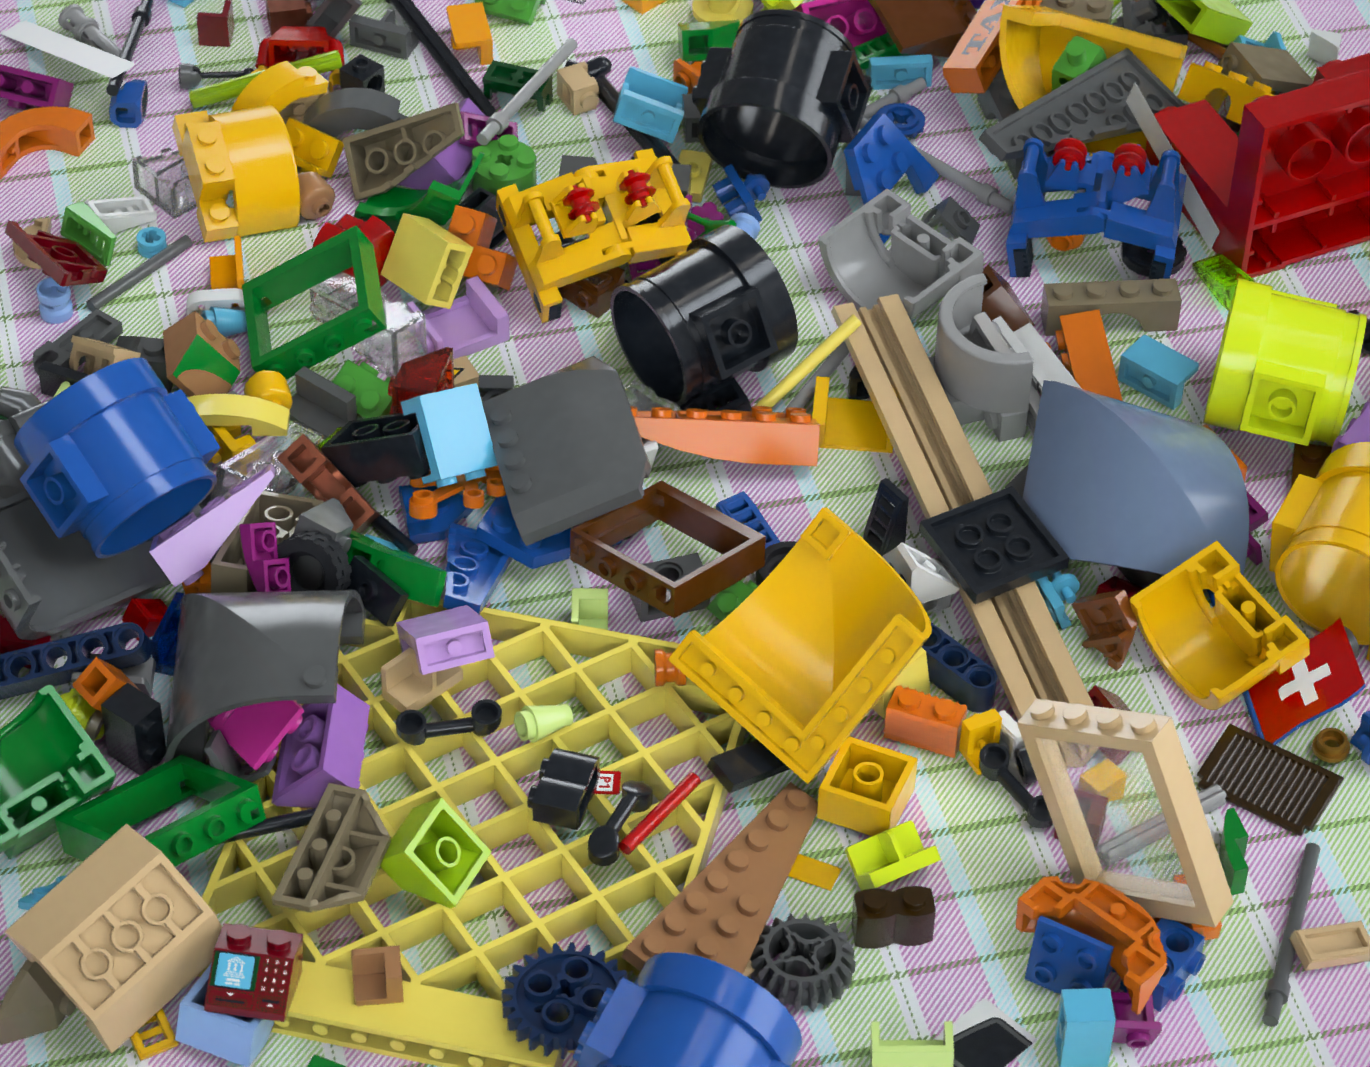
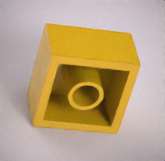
[817,736,918,836]

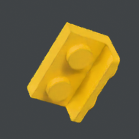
[286,117,344,178]

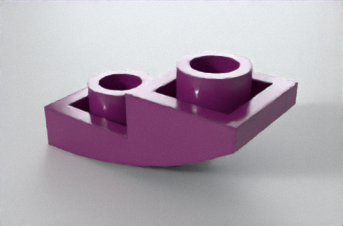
[239,522,291,592]

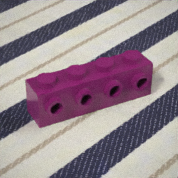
[0,64,74,111]

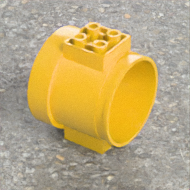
[1269,442,1370,645]

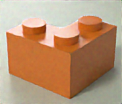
[448,205,518,291]

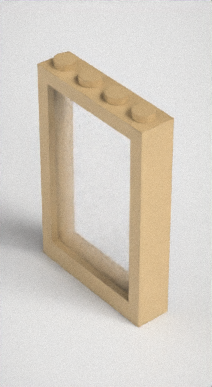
[1017,699,1234,927]

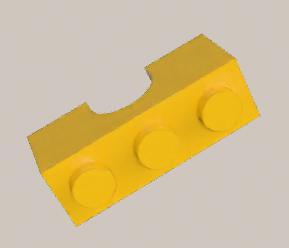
[1177,61,1276,124]

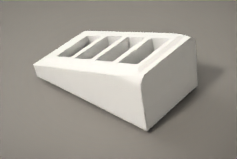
[84,196,157,238]

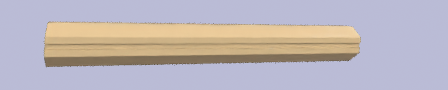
[831,294,1100,767]

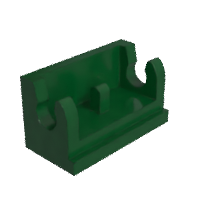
[482,60,553,112]

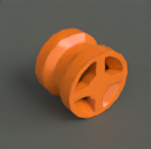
[654,649,686,686]

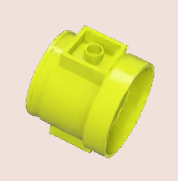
[1203,278,1367,446]

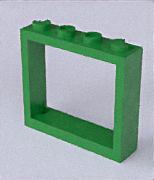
[242,225,387,380]
[54,755,266,866]

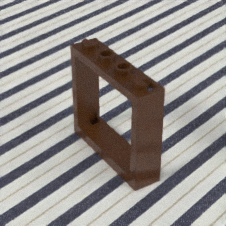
[570,480,766,618]

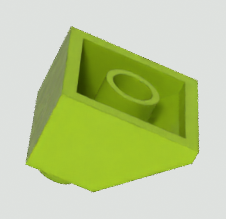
[380,797,492,908]

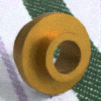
[1312,728,1350,763]

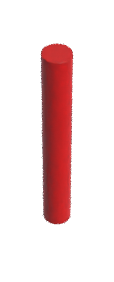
[619,772,701,855]

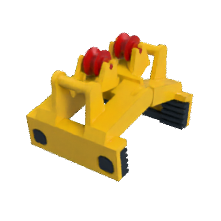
[496,148,692,323]

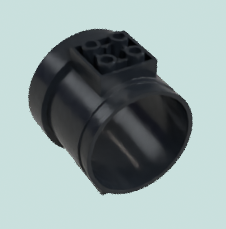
[692,9,871,189]
[610,225,798,408]

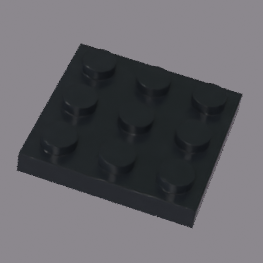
[919,486,1070,604]

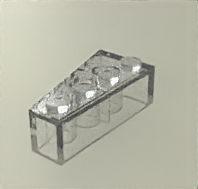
[310,272,428,382]

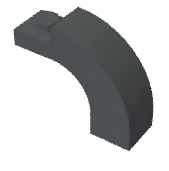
[303,88,408,138]

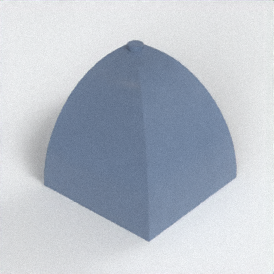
[1022,380,1249,575]

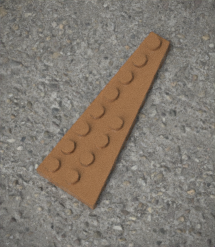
[621,782,818,974]

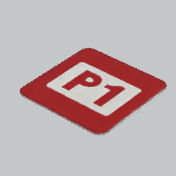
[594,770,621,795]

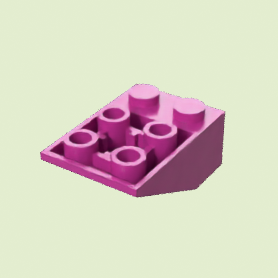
[208,700,304,771]

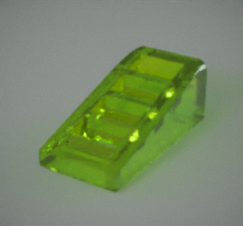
[1192,253,1255,311]

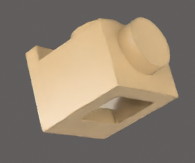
[557,61,599,116]

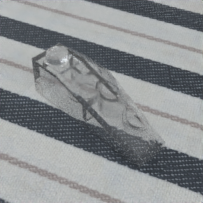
[210,421,323,501]

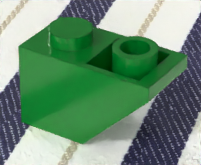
[678,20,740,61]

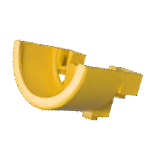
[172,105,300,243]
[1130,541,1310,710]

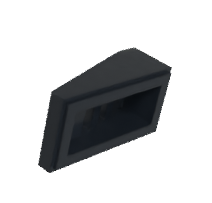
[674,378,751,411]
[863,478,909,556]

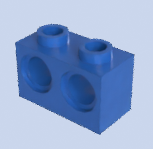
[1119,918,1206,1012]

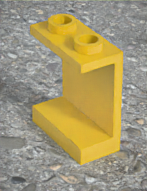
[812,376,897,453]

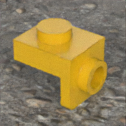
[959,708,1002,775]

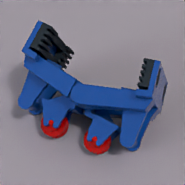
[1006,138,1187,279]

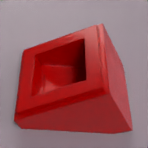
[122,598,178,641]

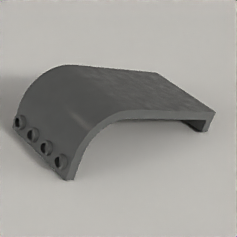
[0,490,222,640]

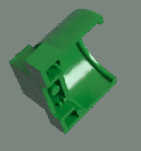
[0,684,117,860]

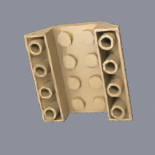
[4,824,222,1053]

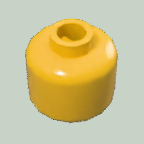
[244,370,293,409]

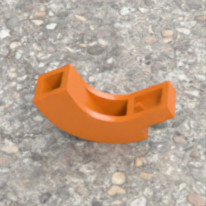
[0,106,95,180]

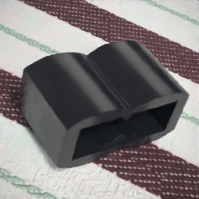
[527,748,600,830]

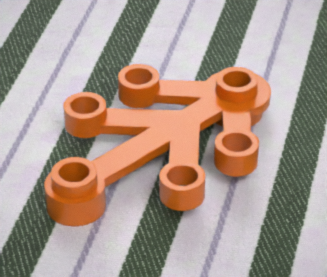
[409,466,506,520]

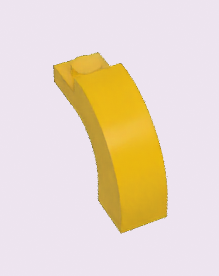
[231,61,329,113]

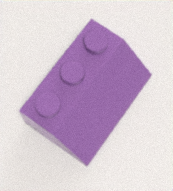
[397,97,486,190]
[271,684,370,808]

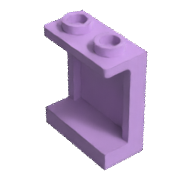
[404,276,510,365]
[396,605,495,675]

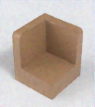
[351,945,404,1006]

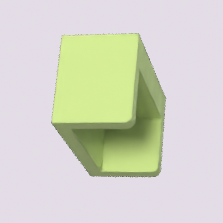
[870,1021,954,1067]

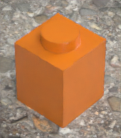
[72,657,139,712]

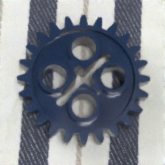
[501,942,627,1059]

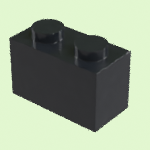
[101,683,166,775]

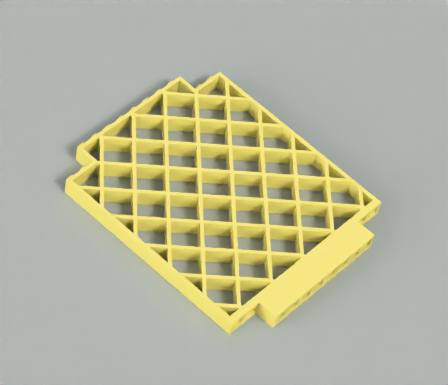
[197,599,747,1067]

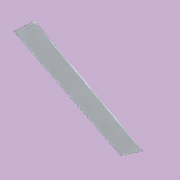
[1,20,136,78]
[1126,83,1220,250]

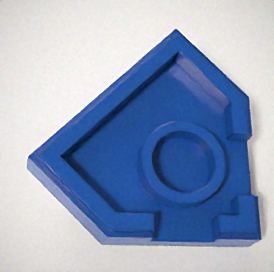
[398,485,474,544]

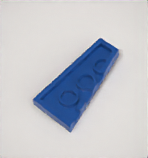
[443,522,512,615]

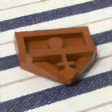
[1071,589,1138,671]

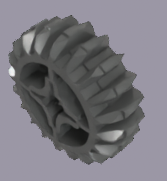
[750,912,856,1012]

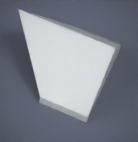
[882,542,960,604]

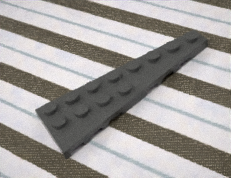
[979,48,1185,162]

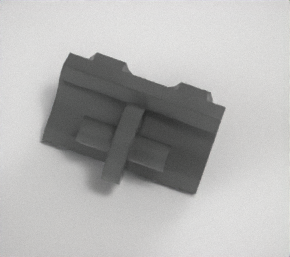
[1112,0,1159,36]

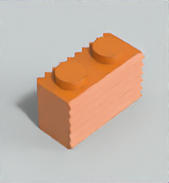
[883,685,967,758]

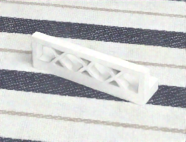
[992,316,1082,394]

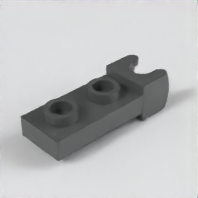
[33,309,123,375]

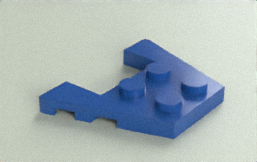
[843,113,939,244]
[475,495,622,569]

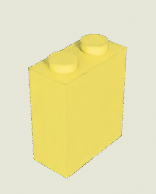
[380,213,474,309]

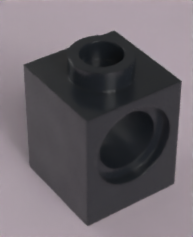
[339,54,385,93]

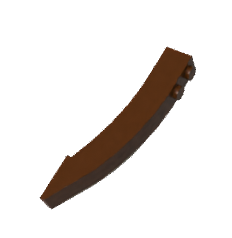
[868,0,977,58]

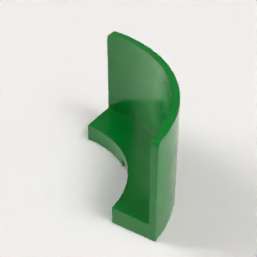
[354,152,484,234]

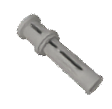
[58,4,132,62]

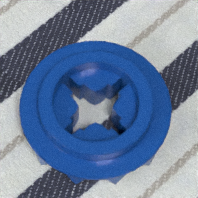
[876,103,925,139]

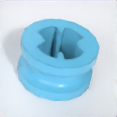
[136,227,167,258]

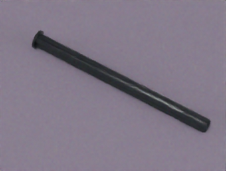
[385,0,500,138]

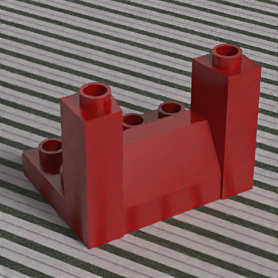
[1145,53,1370,280]

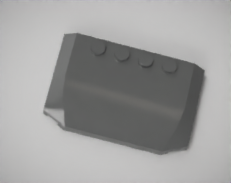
[482,356,652,546]

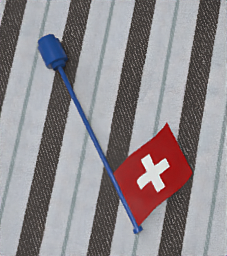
[1207,589,1366,745]

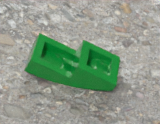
[1219,808,1249,895]

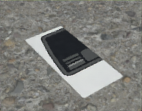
[933,998,1037,1067]

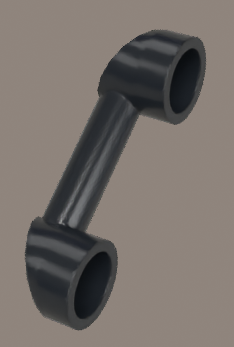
[396,699,502,745]
[979,743,1053,828]
[588,781,653,866]

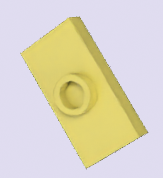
[678,149,713,203]

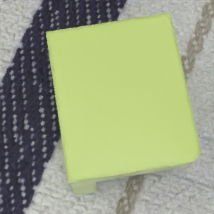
[571,588,608,630]

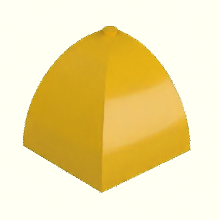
[999,5,1188,156]
[668,507,932,784]

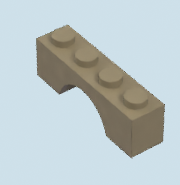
[1040,278,1182,336]

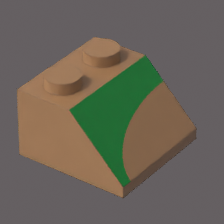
[163,311,241,397]

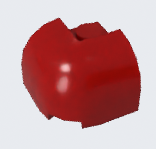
[312,213,395,295]

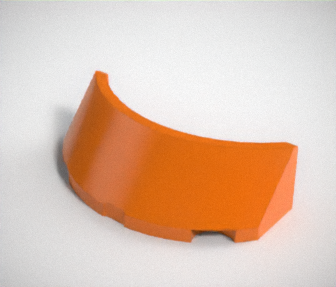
[1016,876,1167,1015]

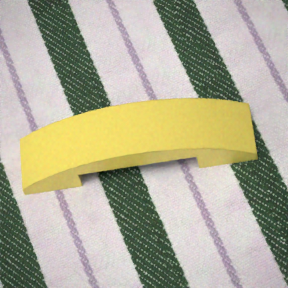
[187,394,290,436]

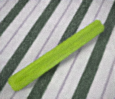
[189,50,342,108]

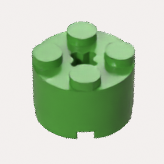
[472,134,537,195]

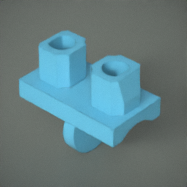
[1035,571,1080,630]

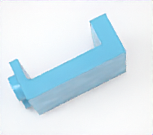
[613,66,688,144]
[400,383,498,488]

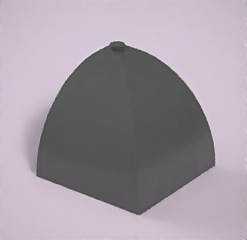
[165,590,366,764]

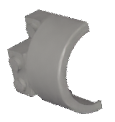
[818,189,984,321]
[928,273,1034,442]

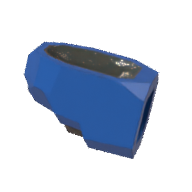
[109,79,148,128]

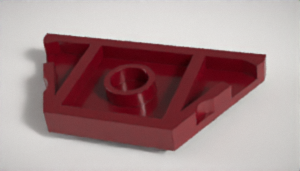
[4,220,108,287]

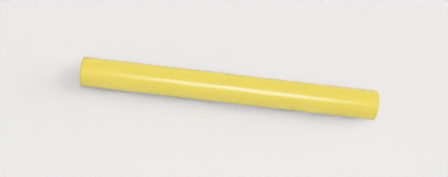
[754,314,862,407]

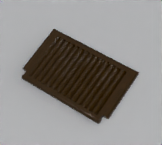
[1197,723,1344,836]

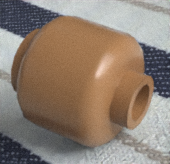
[298,171,335,220]

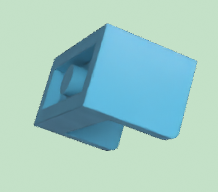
[1054,988,1116,1067]

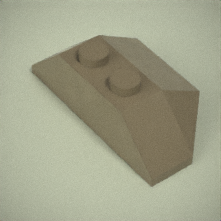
[272,783,391,912]
[0,959,76,1045]

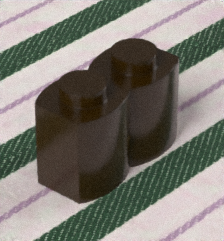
[851,886,936,949]

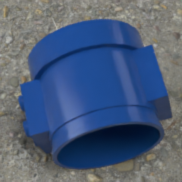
[14,358,221,558]
[572,952,802,1067]

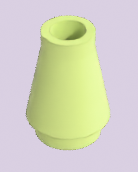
[514,703,573,743]

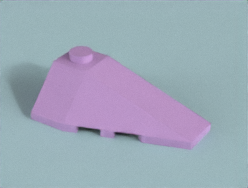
[149,464,276,587]

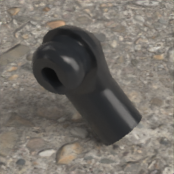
[565,56,612,79]

